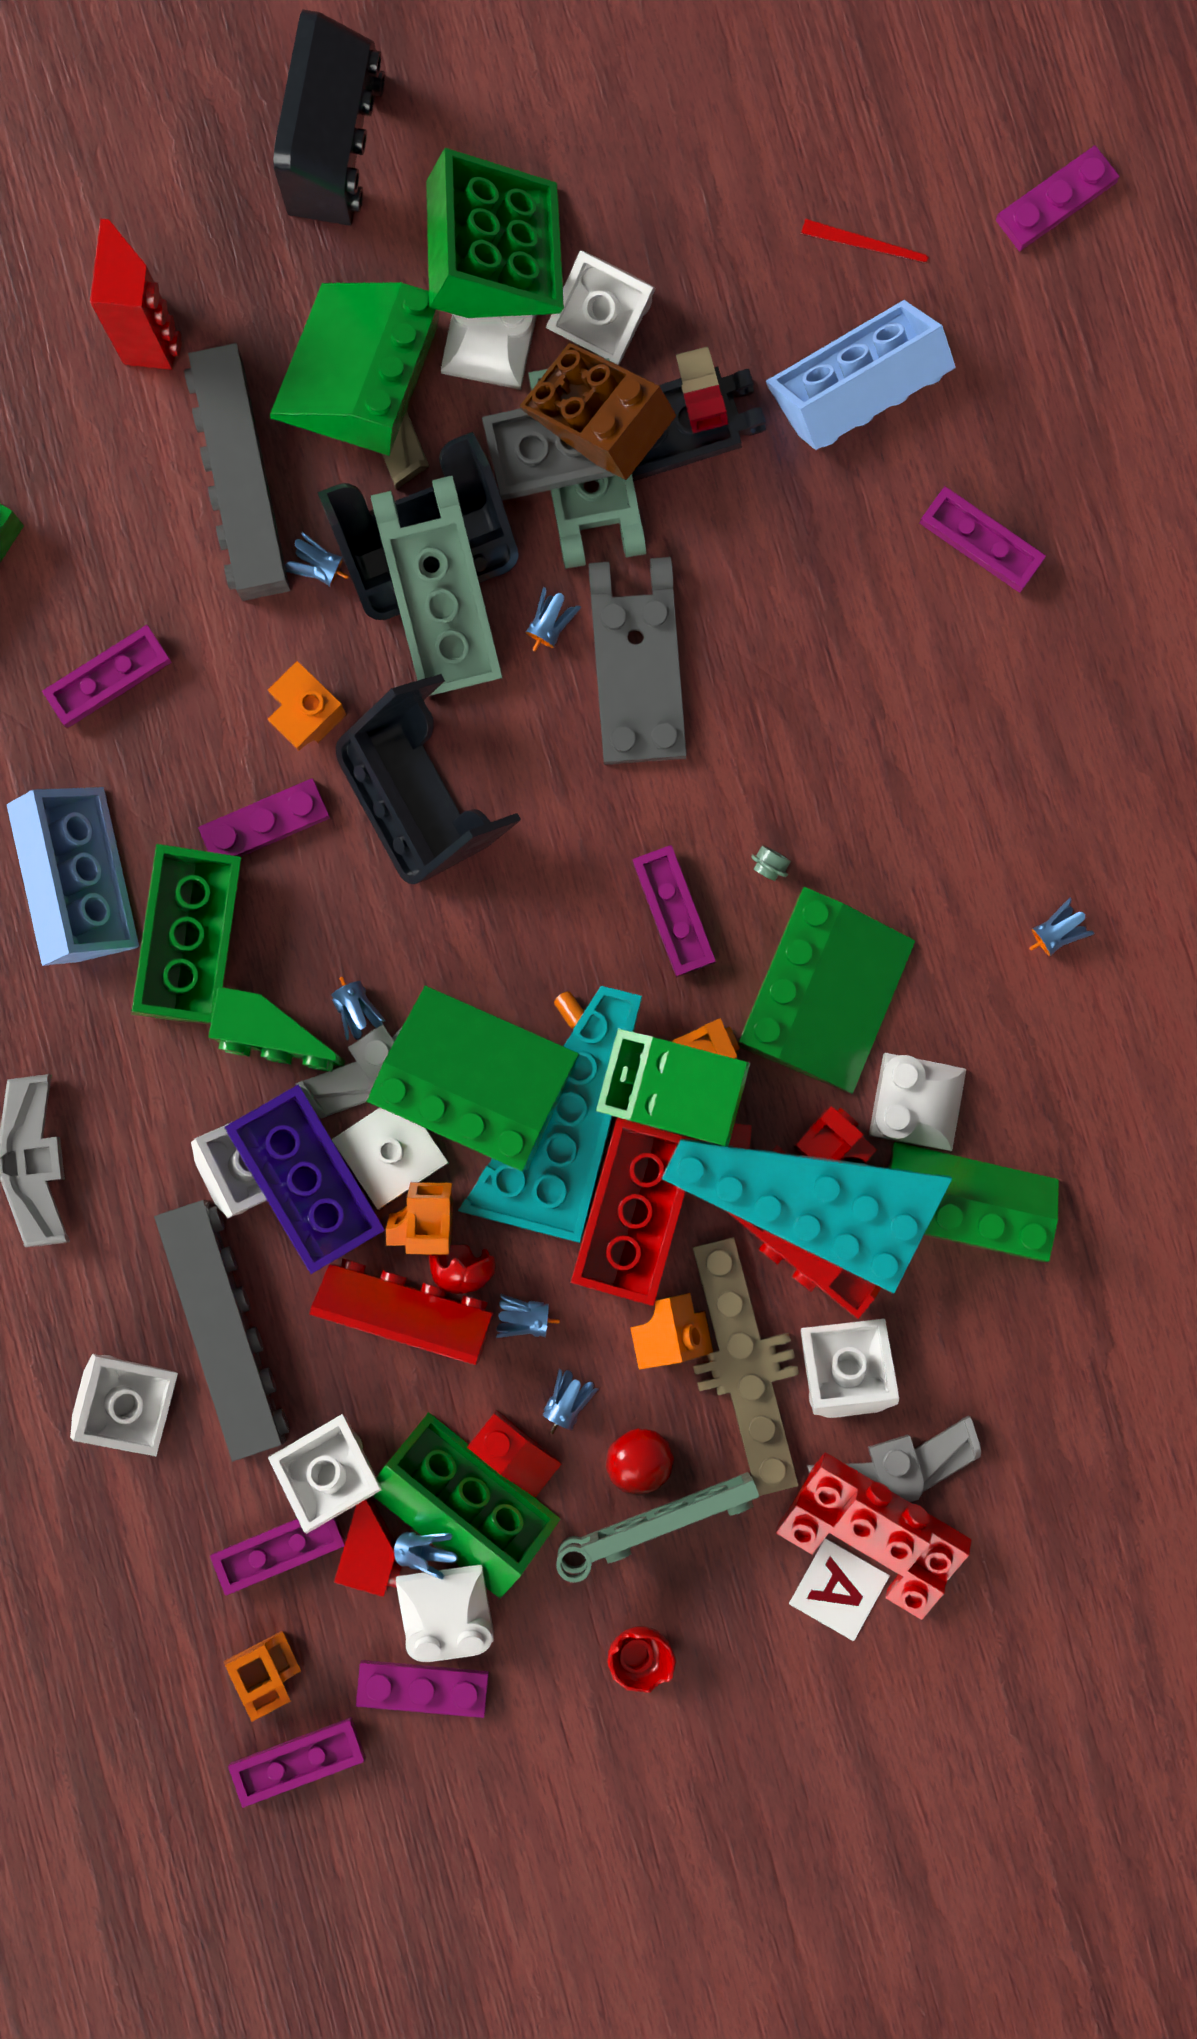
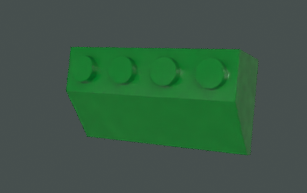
[131,844,241,1023]
[888,1142,1059,1262]
[372,1412,561,1599]

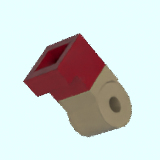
[676,346,729,433]

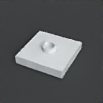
[332,1108,449,1210]

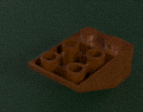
[520,342,676,480]

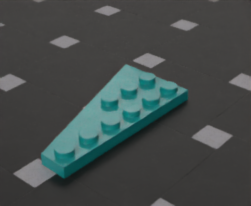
[458,986,643,1243]
[662,1139,952,1293]

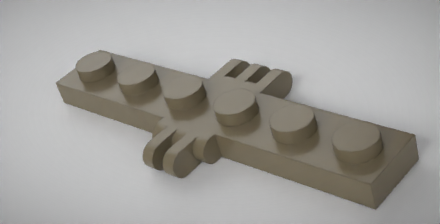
[693,1237,799,1496]

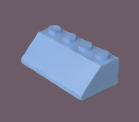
[766,300,956,450]
[7,787,139,966]

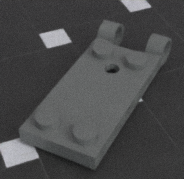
[588,557,687,765]

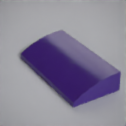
[224,1084,385,1274]

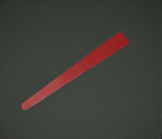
[801,219,928,262]

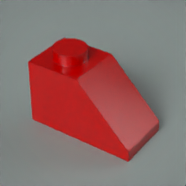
[467,1410,562,1497]
[334,1497,403,1597]

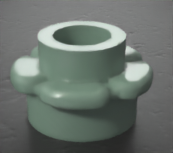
[751,845,791,881]

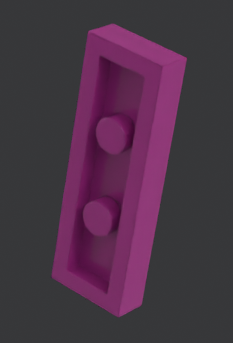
[995,145,1120,252]
[919,486,1046,593]
[42,625,172,729]
[198,778,330,857]
[632,845,716,977]
[210,1517,346,1596]
[356,1660,489,1718]
[228,1717,366,1808]

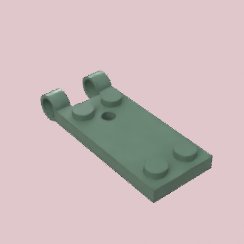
[529,358,646,569]
[371,475,502,696]
[556,1472,760,1583]

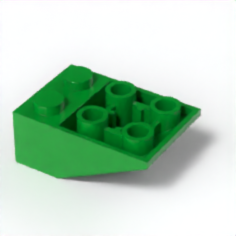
[208,987,345,1072]
[596,1028,750,1147]

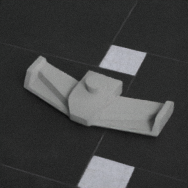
[296,1024,403,1119]
[0,1074,70,1247]
[807,1416,981,1502]

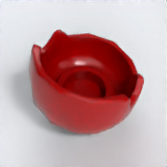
[428,1244,496,1294]
[605,1428,674,1495]
[607,1626,676,1693]

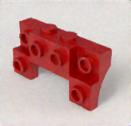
[724,1145,882,1319]
[776,1452,972,1620]

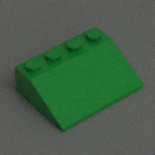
[426,148,564,318]
[270,282,440,456]
[738,887,915,1094]
[366,985,579,1172]

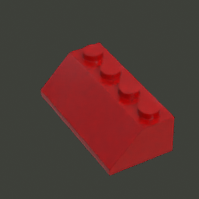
[90,219,182,370]
[571,1117,700,1306]
[309,1258,494,1365]

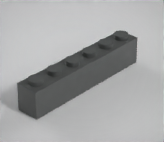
[184,343,290,601]
[154,1200,290,1462]

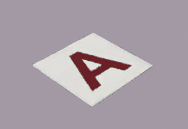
[789,1538,890,1641]

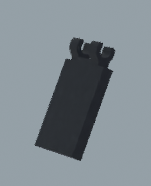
[632,366,766,482]

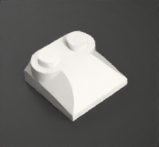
[546,251,656,365]
[441,314,537,390]
[869,1053,966,1151]
[191,1121,267,1218]
[801,1319,899,1418]
[70,1354,178,1456]
[268,1414,382,1534]
[396,1565,494,1662]

